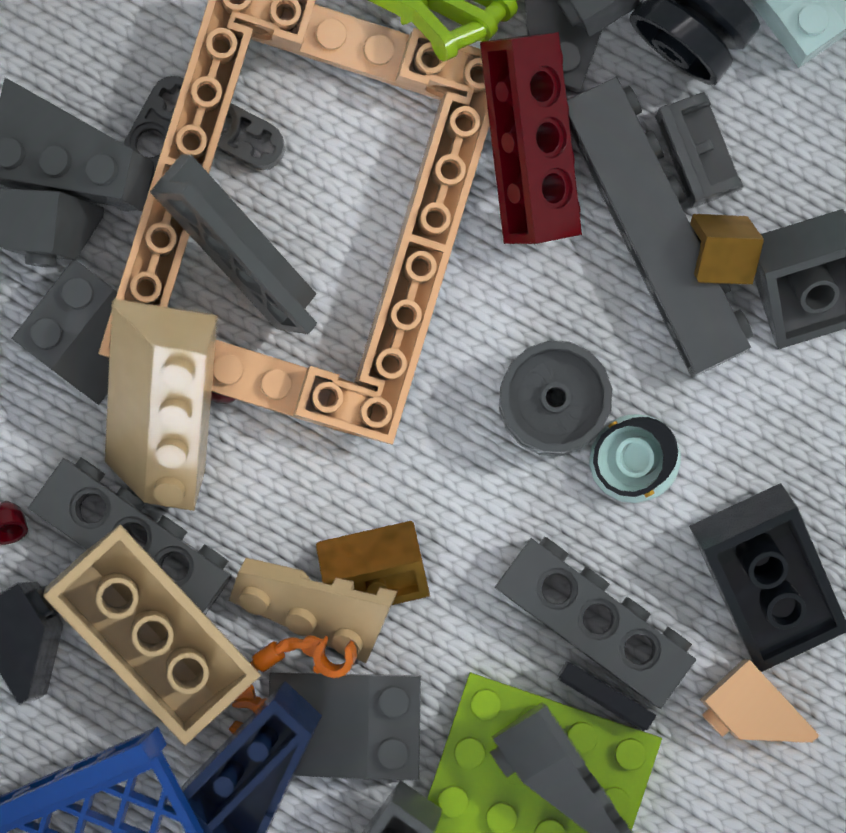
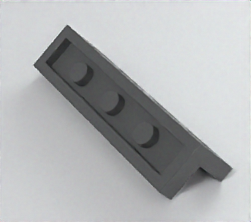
[150,154,317,334]

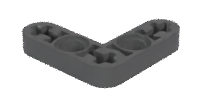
[116,76,285,212]

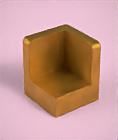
[690,214,764,284]

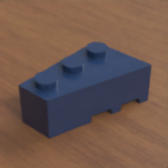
[181,681,322,833]

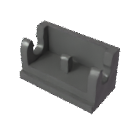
[655,92,744,209]

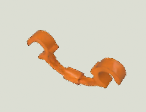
[229,635,357,733]

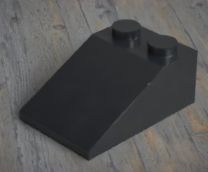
[689,483,846,672]

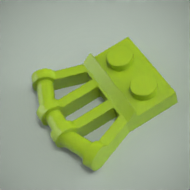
[368,0,518,62]

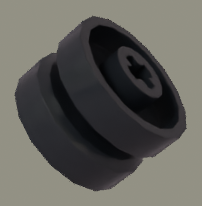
[629,0,760,85]

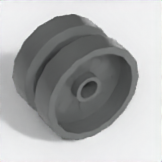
[499,341,612,456]

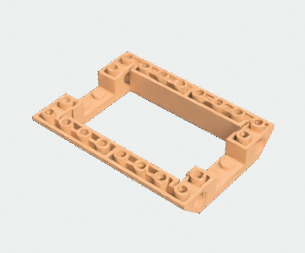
[98,0,490,445]

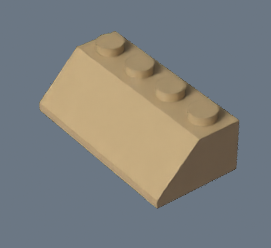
[105,299,218,511]
[43,524,261,746]

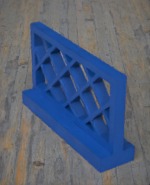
[0,727,204,833]

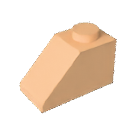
[700,659,820,743]

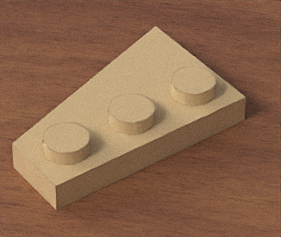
[229,558,397,663]

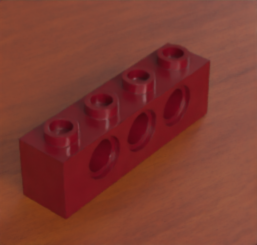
[480,32,582,244]

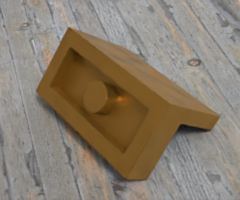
[316,521,430,605]

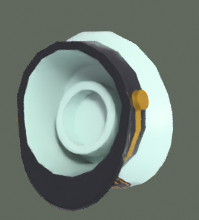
[589,414,681,503]

